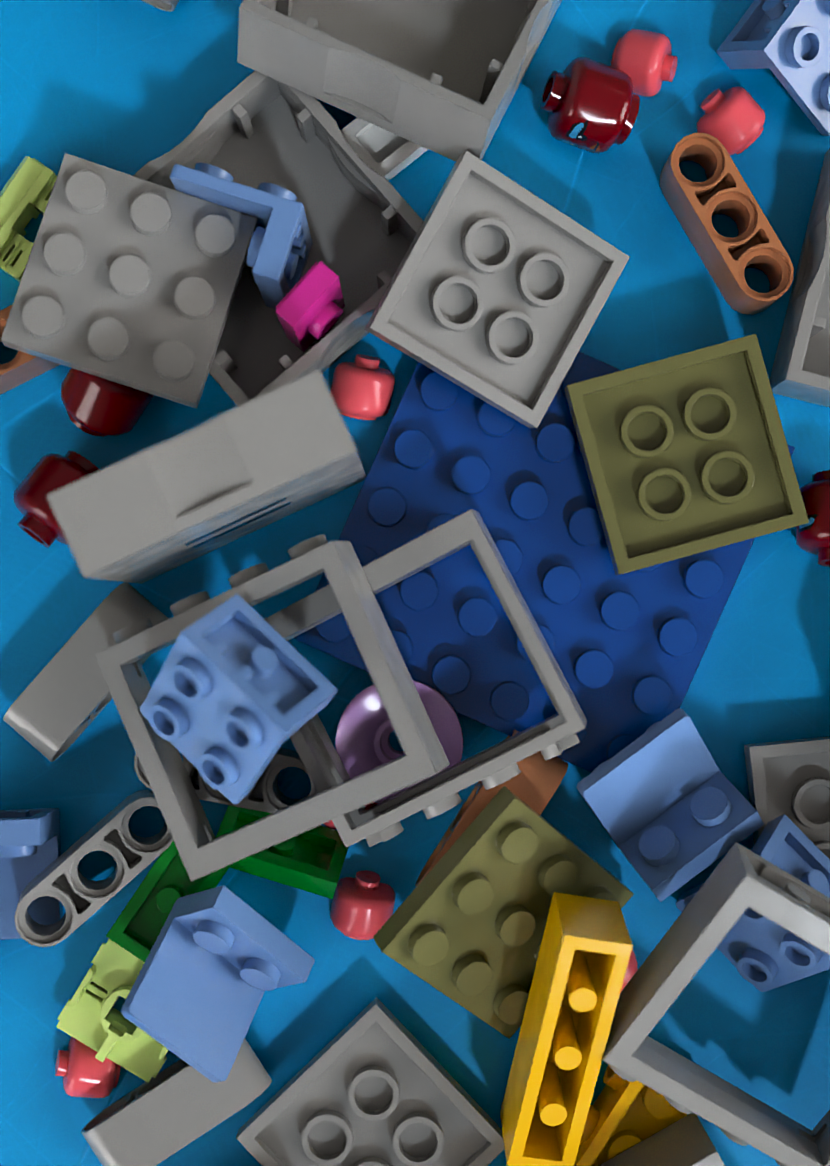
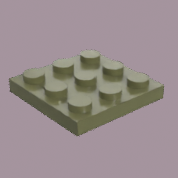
[564,334,809,575]
[373,786,634,1039]

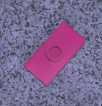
[275,261,345,352]

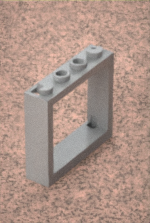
[264,509,587,848]
[94,534,450,881]
[603,842,830,1166]

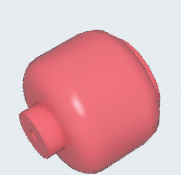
[611,29,678,97]
[697,86,766,156]
[330,354,395,420]
[330,870,396,940]
[55,1037,121,1098]

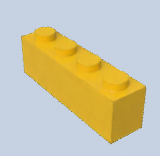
[500,892,633,1166]

